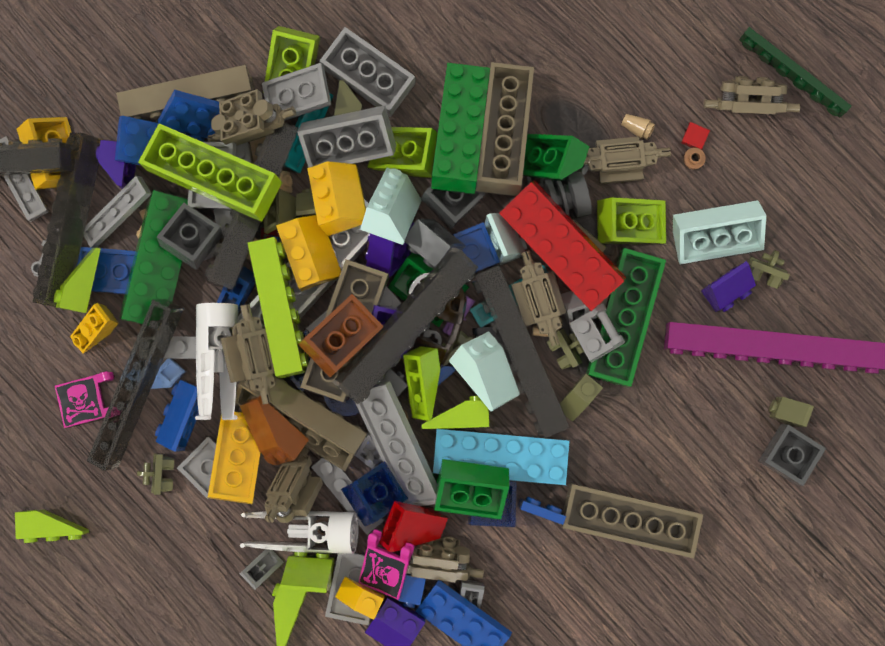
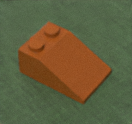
[299,294,384,378]
[240,396,309,466]

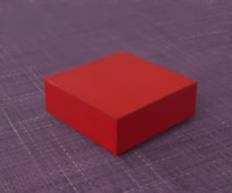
[681,122,710,150]

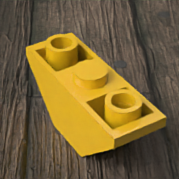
[70,303,119,354]

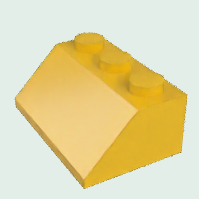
[17,117,85,189]
[307,161,366,236]
[276,215,341,291]

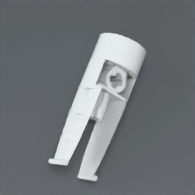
[195,303,238,420]
[240,511,359,554]

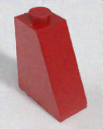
[379,501,448,552]

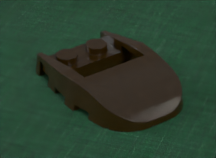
[400,273,467,369]

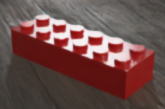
[499,181,626,311]

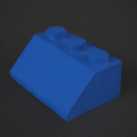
[155,380,199,452]

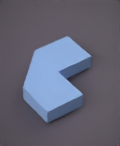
[124,359,187,390]

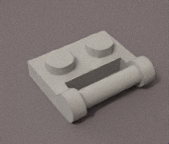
[569,304,625,363]

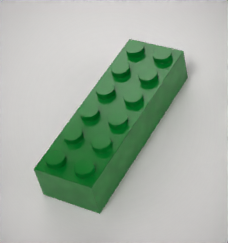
[431,63,490,194]
[119,190,188,329]
[586,248,666,388]

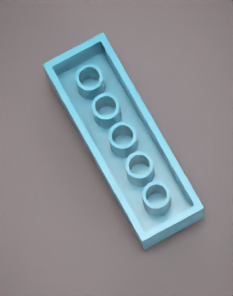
[433,429,569,485]

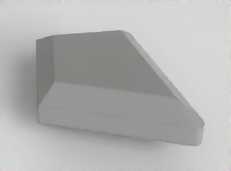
[355,432,382,468]

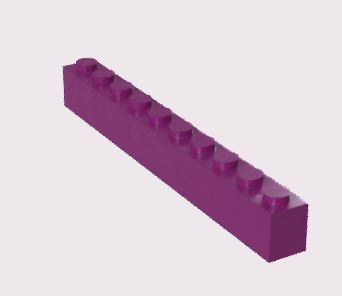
[664,322,885,374]

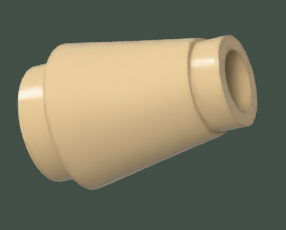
[621,114,655,140]

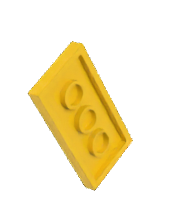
[207,412,260,504]

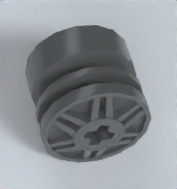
[543,170,591,218]

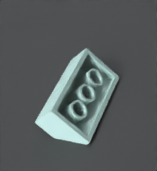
[360,168,421,245]
[673,200,766,264]

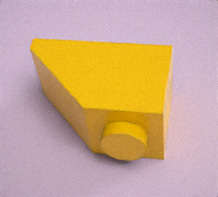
[335,576,385,620]

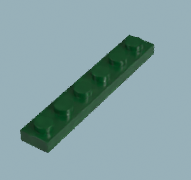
[739,27,852,118]

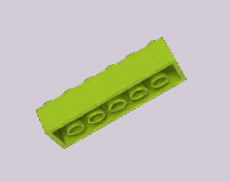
[138,123,282,222]
[248,237,309,378]

